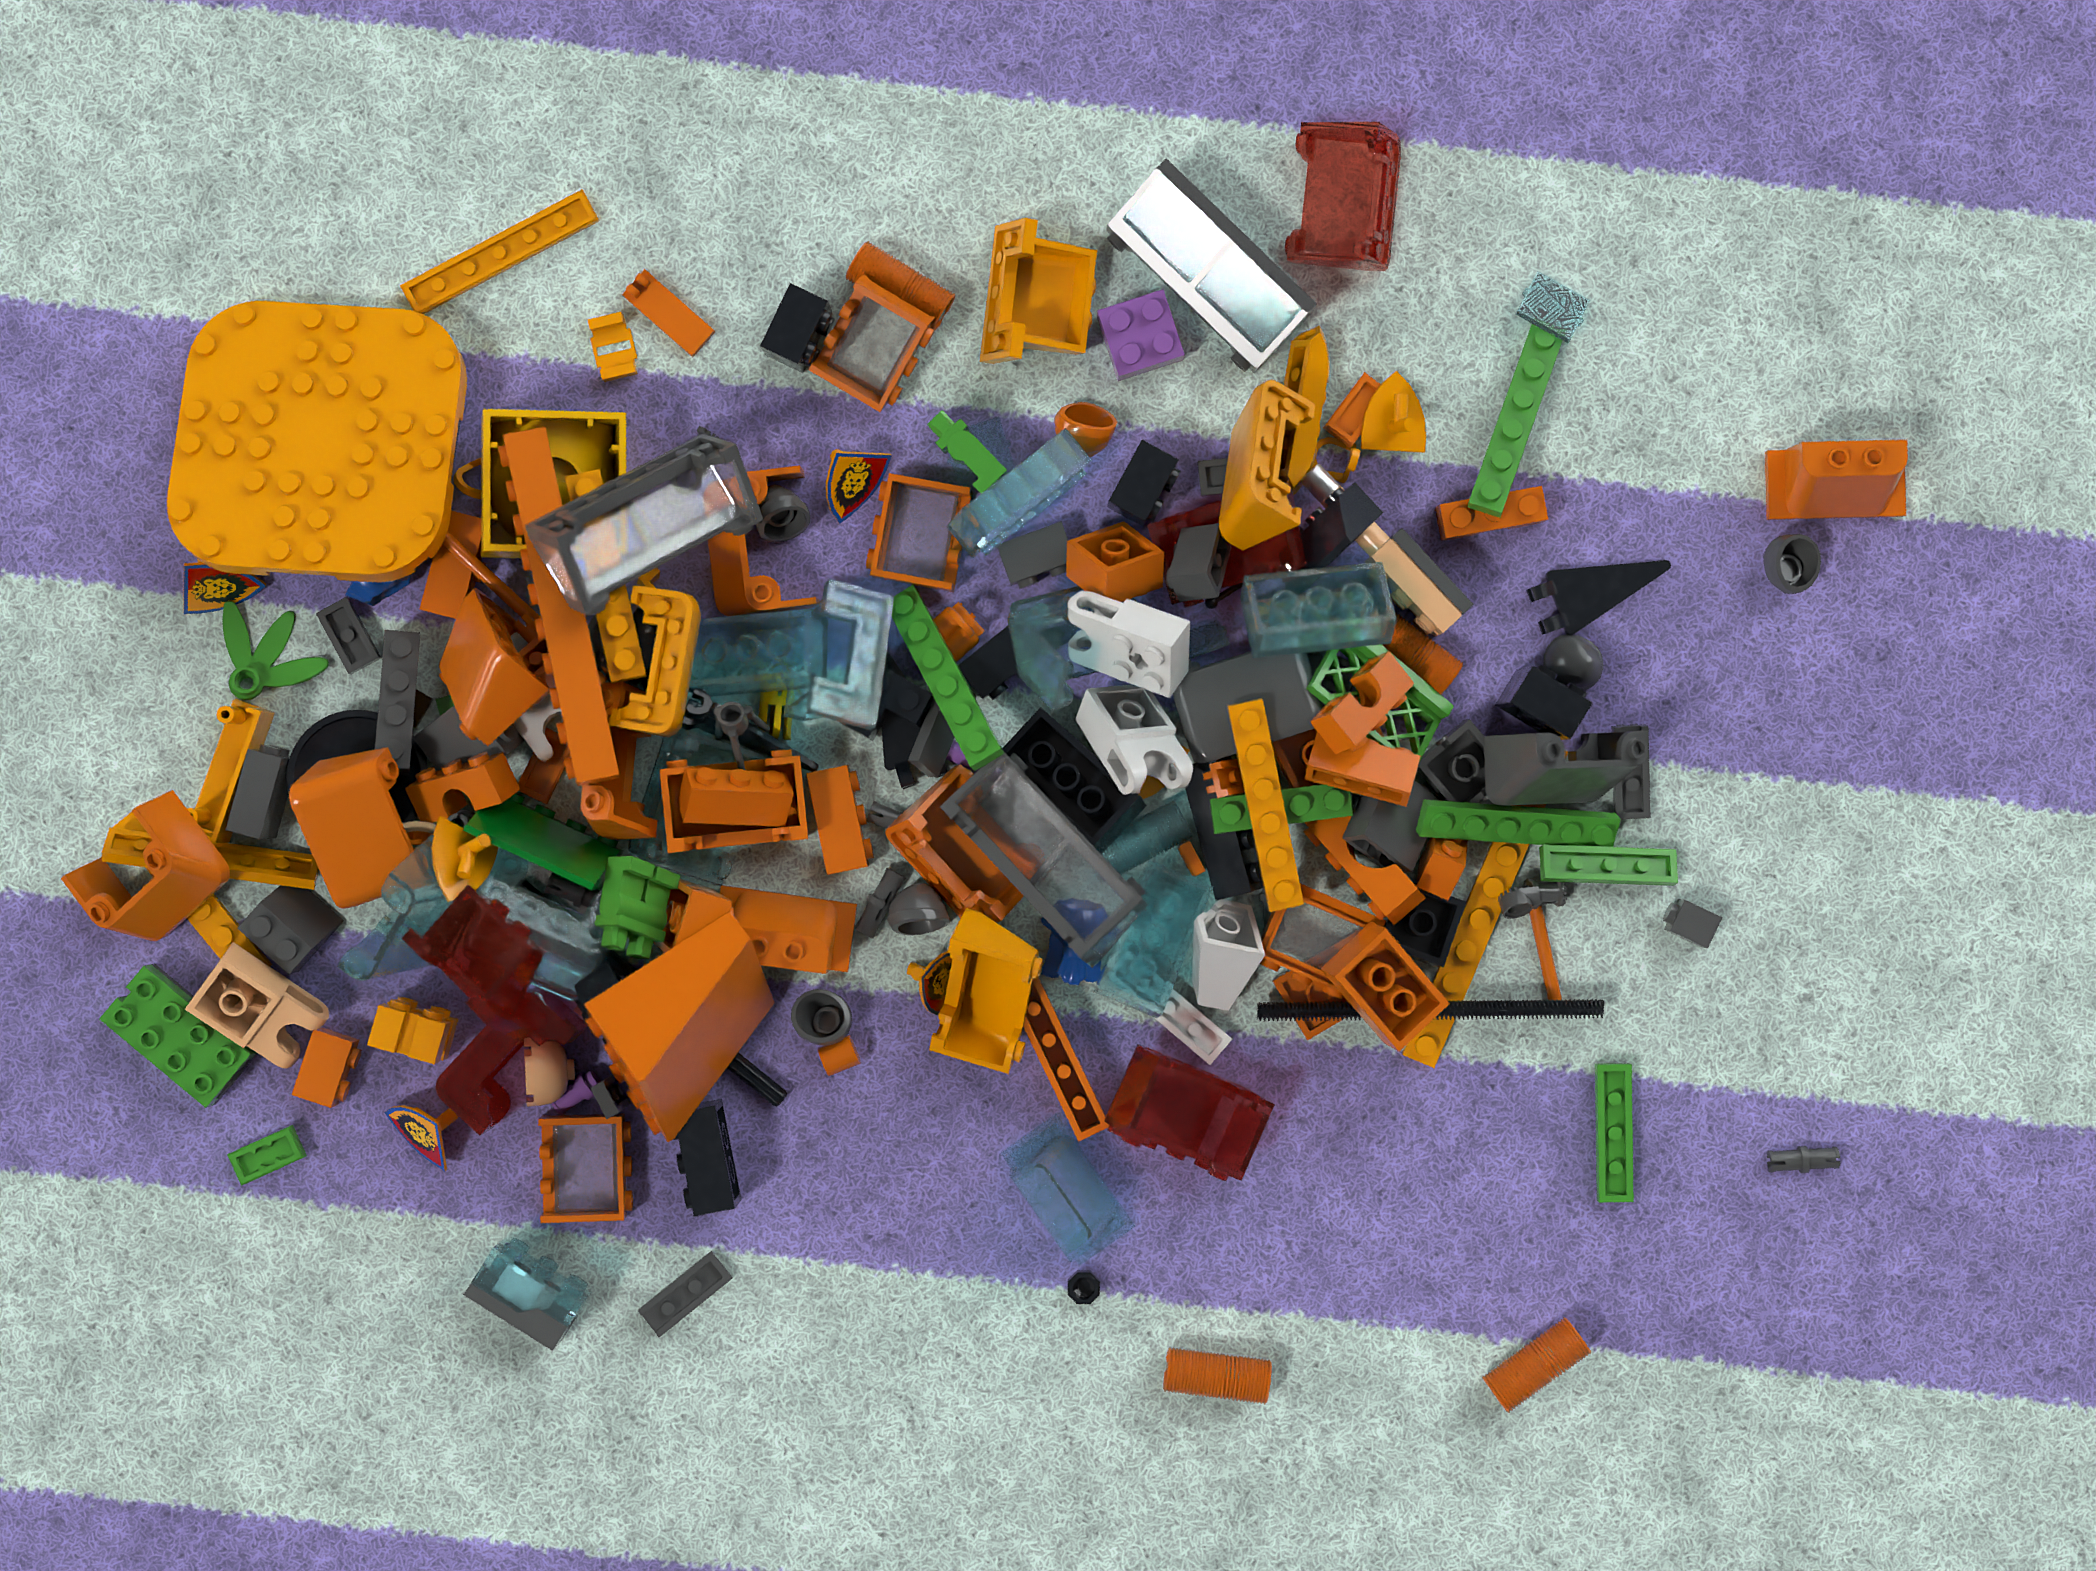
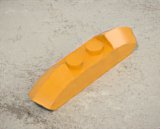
[1278,326,1330,499]

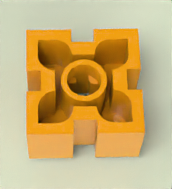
[367,996,459,1064]

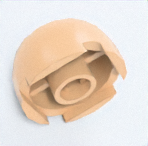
[524,1037,575,1107]

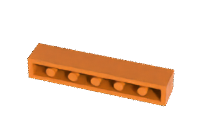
[1019,937,1110,1142]

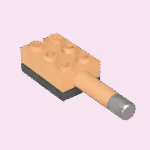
[1301,464,1474,637]

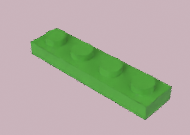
[1209,784,1353,834]
[1539,844,1678,886]
[1595,1063,1634,1203]

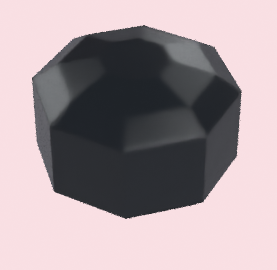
[1068,1270,1100,1304]

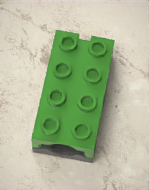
[99,964,258,1108]

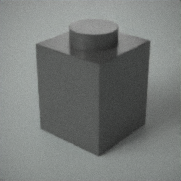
[1663,899,1723,949]

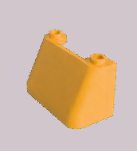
[1219,380,1315,550]
[609,585,701,737]
[929,908,1043,1074]

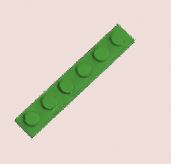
[1467,320,1566,518]
[884,585,1005,771]
[1416,799,1621,847]

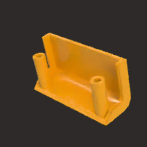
[187,698,275,844]

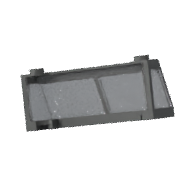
[524,434,763,615]
[940,752,1148,968]

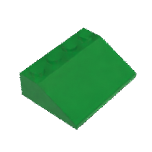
[463,793,624,890]

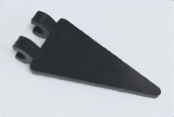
[1526,560,1671,635]
[876,644,948,789]
[682,688,819,772]

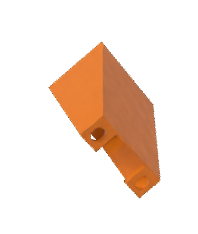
[584,912,775,1143]

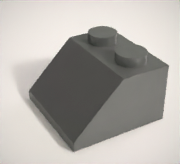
[237,885,344,974]

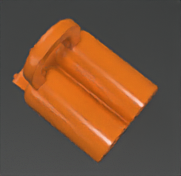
[934,602,985,662]

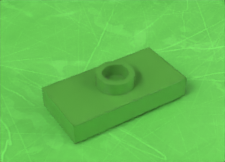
[227,1125,307,1186]

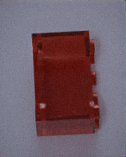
[435,986,588,1136]
[1104,1044,1275,1181]

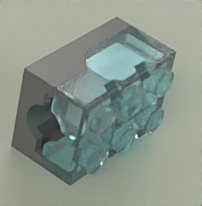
[464,1237,592,1351]

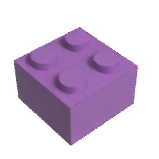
[1097,289,1185,381]

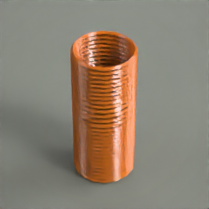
[846,241,955,330]
[1361,602,1463,694]
[1482,1317,1591,1413]
[1163,1347,1272,1405]

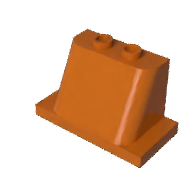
[1765,439,1908,520]
[720,885,858,974]

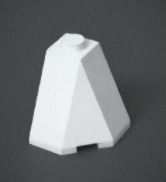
[1192,899,1265,1011]

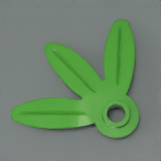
[222,601,329,700]

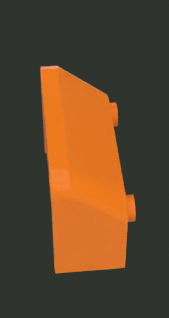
[703,465,820,617]
[61,790,230,941]

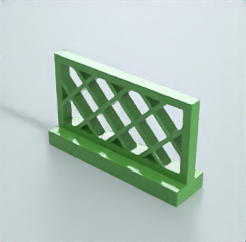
[1306,620,1454,762]

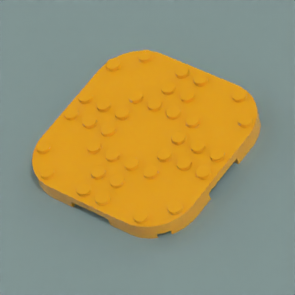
[167,301,467,582]

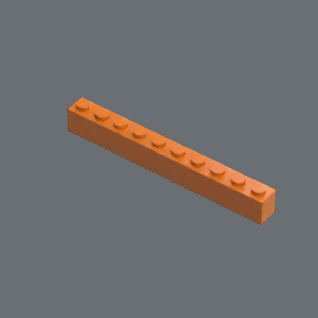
[498,427,619,787]

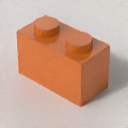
[1416,838,1468,900]
[291,1027,362,1108]

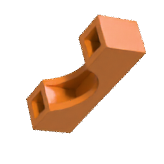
[1303,816,1425,925]

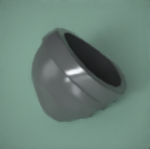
[756,485,810,542]
[1763,534,1821,594]
[1543,634,1604,691]
[887,883,950,936]
[791,989,852,1046]

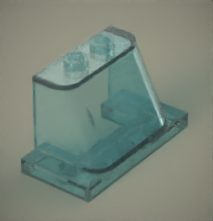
[784,579,894,730]
[1000,1113,1136,1266]

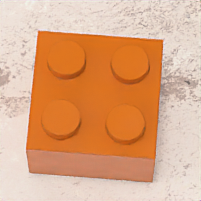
[1066,521,1164,602]

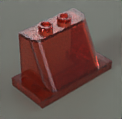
[401,884,545,1042]

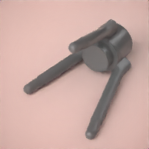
[714,701,770,770]

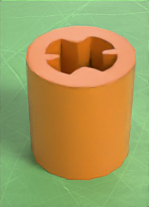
[817,1035,861,1076]

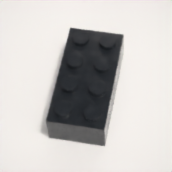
[1002,707,1147,855]

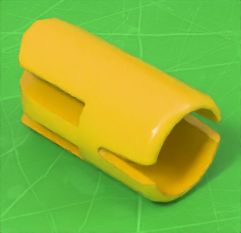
[758,676,795,741]

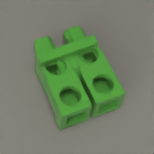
[927,410,1008,497]
[594,856,680,959]

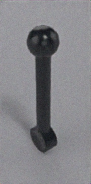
[1205,565,1268,609]

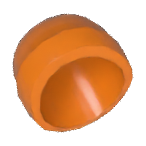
[1054,402,1117,457]

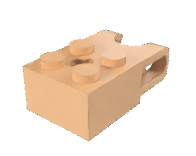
[185,942,329,1069]

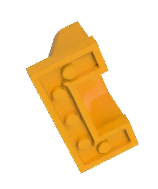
[979,217,1097,364]

